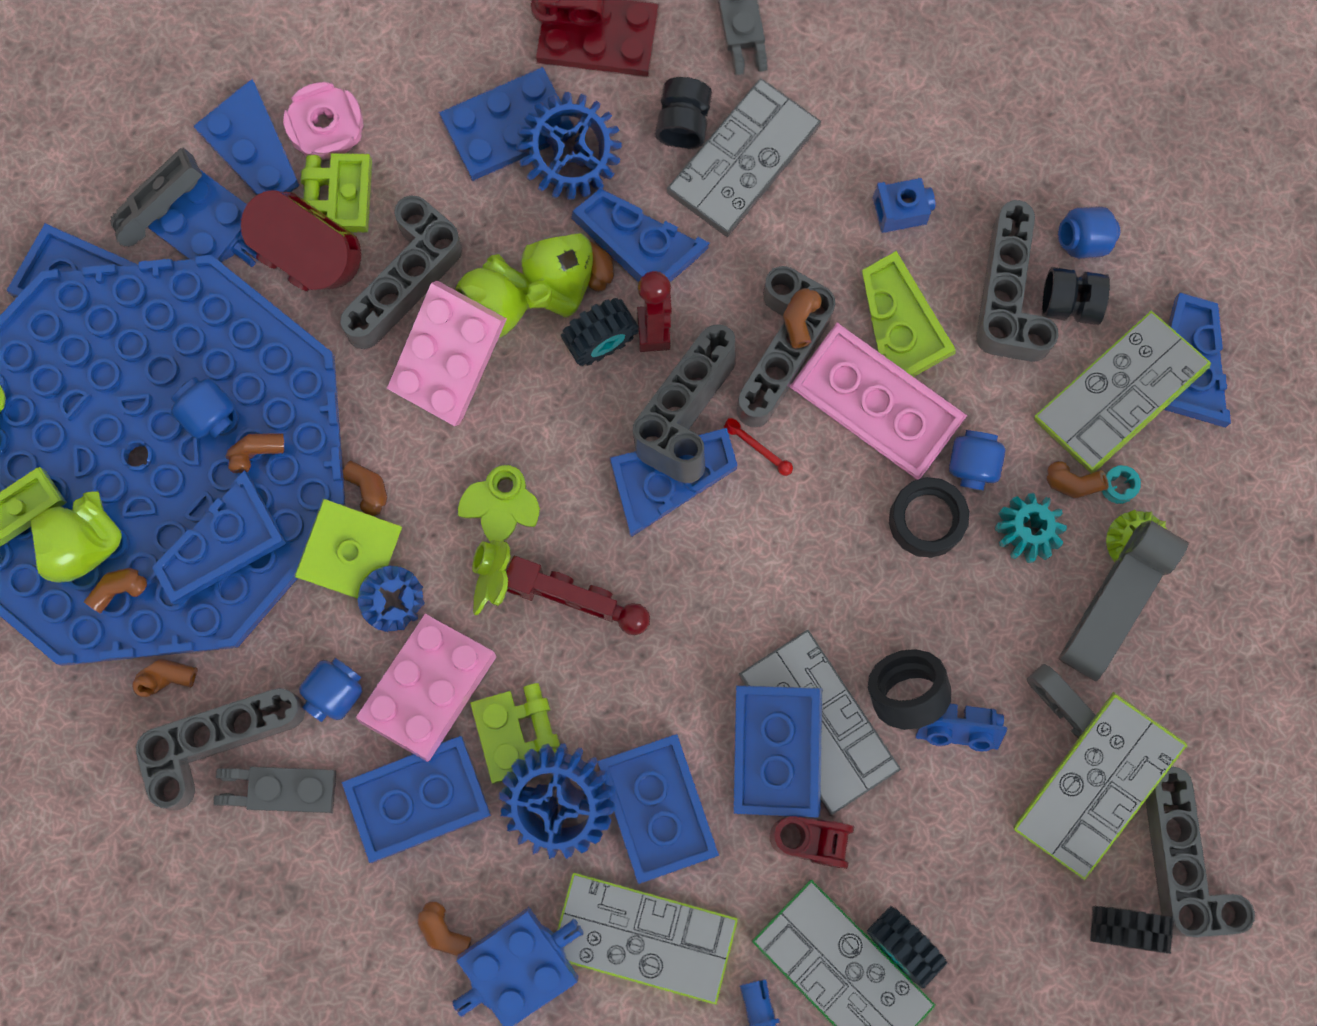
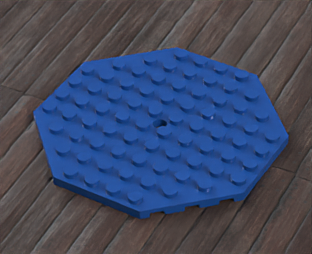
[0,255,345,666]

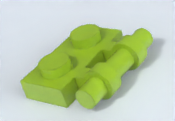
[301,153,372,233]
[470,683,560,784]

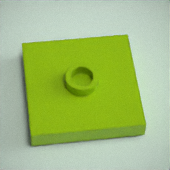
[294,499,402,598]

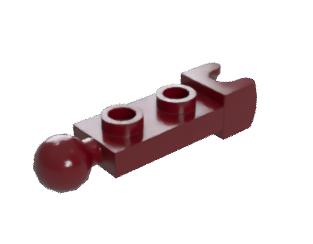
[637,271,672,352]
[506,556,651,635]

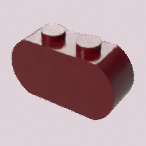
[241,190,361,291]

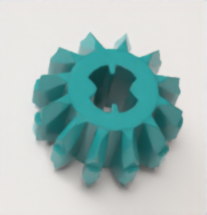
[995,493,1067,563]

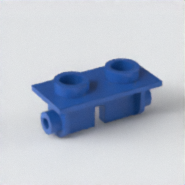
[916,703,1007,752]

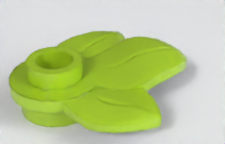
[458,465,540,542]
[472,540,511,615]

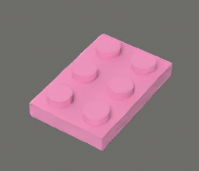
[387,281,507,426]
[356,614,496,763]

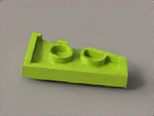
[862,251,956,377]

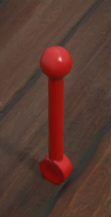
[723,418,793,476]

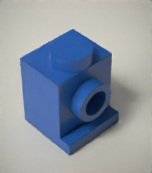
[873,178,935,233]

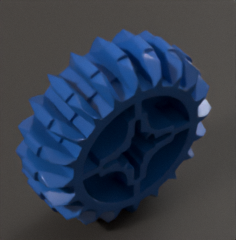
[516,92,622,200]
[499,743,615,859]

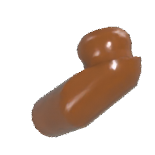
[588,239,614,292]
[783,288,821,349]
[226,433,284,473]
[342,460,387,516]
[1046,461,1109,499]
[84,568,147,613]
[132,659,198,697]
[418,901,472,956]

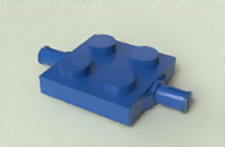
[148,170,258,267]
[452,907,584,1026]

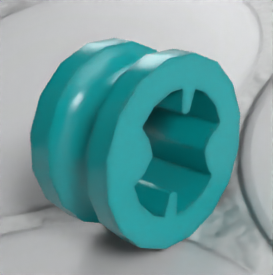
[1102,465,1141,504]

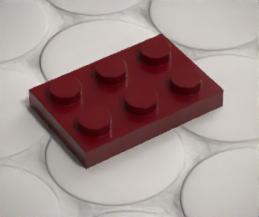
[536,0,659,77]

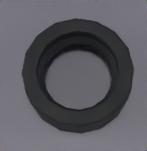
[889,477,970,558]
[868,649,952,730]

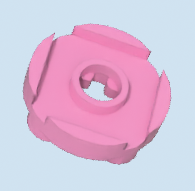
[284,82,363,160]

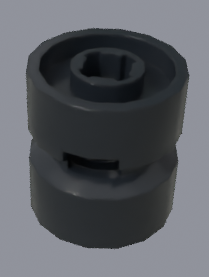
[655,77,712,149]
[1041,267,1110,325]

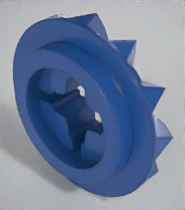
[358,566,425,632]

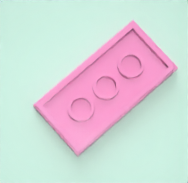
[789,323,967,480]

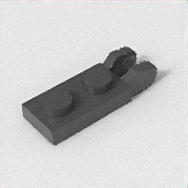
[718,0,768,75]
[110,148,202,247]
[213,767,337,813]

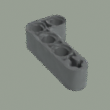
[340,195,462,349]
[976,200,1059,362]
[737,266,835,427]
[633,324,736,483]
[1059,520,1189,681]
[136,688,305,810]
[1145,767,1255,937]

